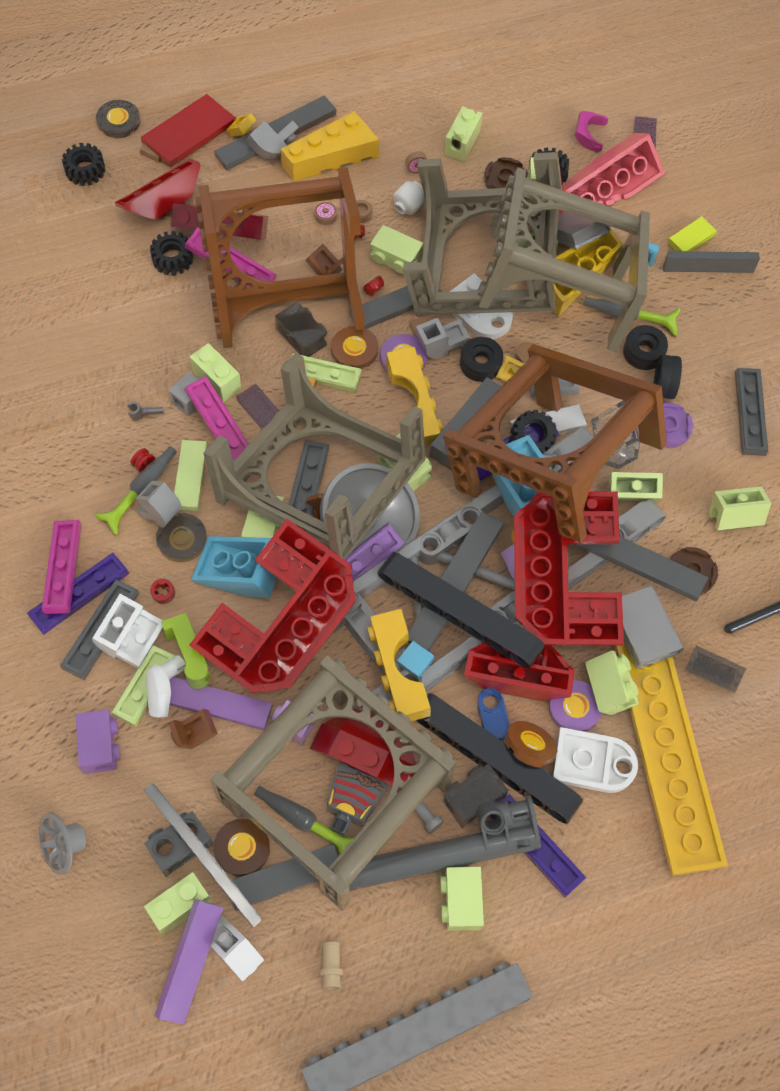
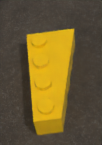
[281,111,379,181]
[554,228,623,317]

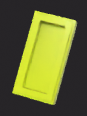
[668,216,717,251]

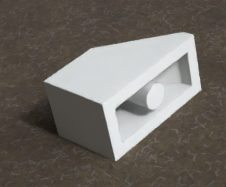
[210,915,264,981]

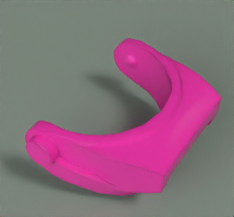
[574,111,608,152]

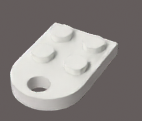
[450,274,513,339]
[552,727,638,793]

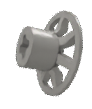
[39,813,86,875]

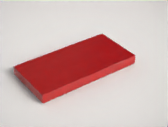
[141,94,236,167]

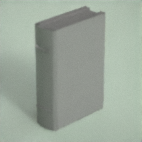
[557,211,610,249]
[622,586,684,669]

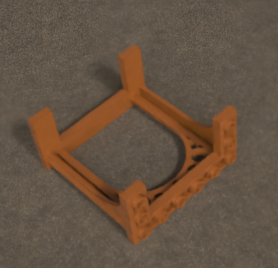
[195,168,365,348]
[443,344,667,543]

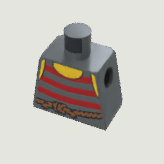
[327,762,387,835]

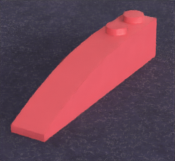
[559,133,665,214]

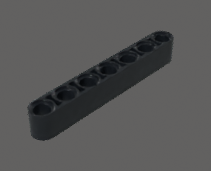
[377,552,545,669]
[416,693,583,824]

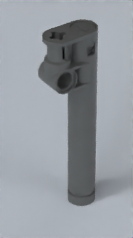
[349,794,541,891]

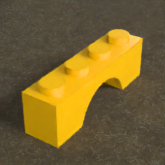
[385,347,443,446]
[367,609,431,721]

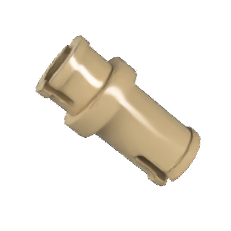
[320,942,343,990]

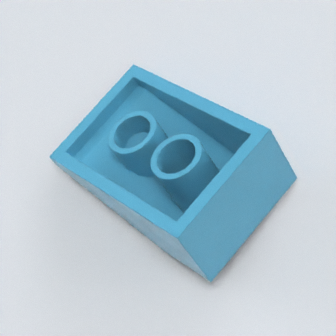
[492,435,553,517]
[191,536,277,599]

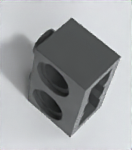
[144,811,213,877]

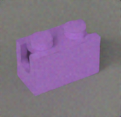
[76,709,121,774]

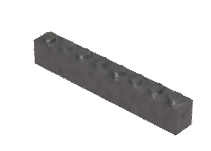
[301,962,533,1091]

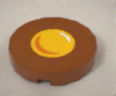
[331,326,378,369]
[504,721,558,767]

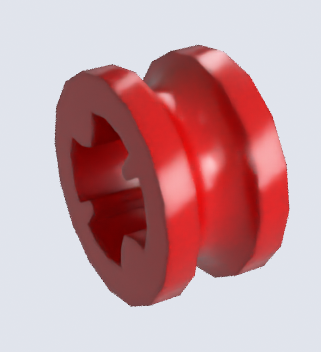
[130,448,156,473]
[150,579,175,604]

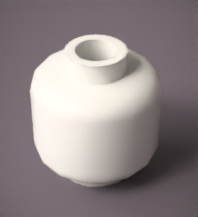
[393,181,426,215]

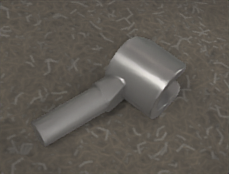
[128,402,163,421]

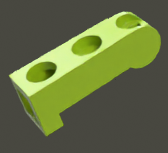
[161,613,210,689]

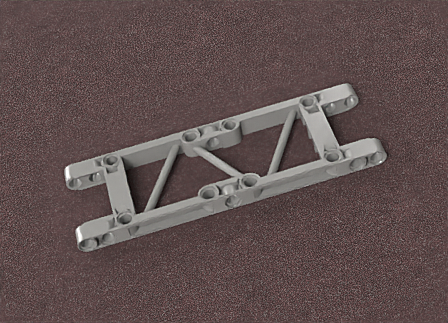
[331,427,666,715]

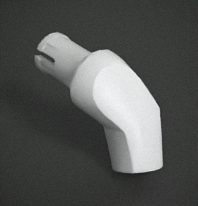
[146,655,186,717]

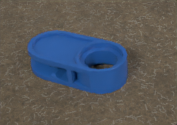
[477,688,510,741]

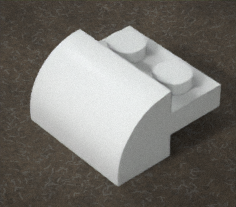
[92,594,163,669]

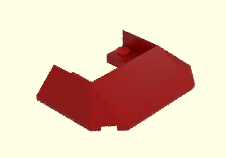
[513,491,624,646]
[189,519,356,694]

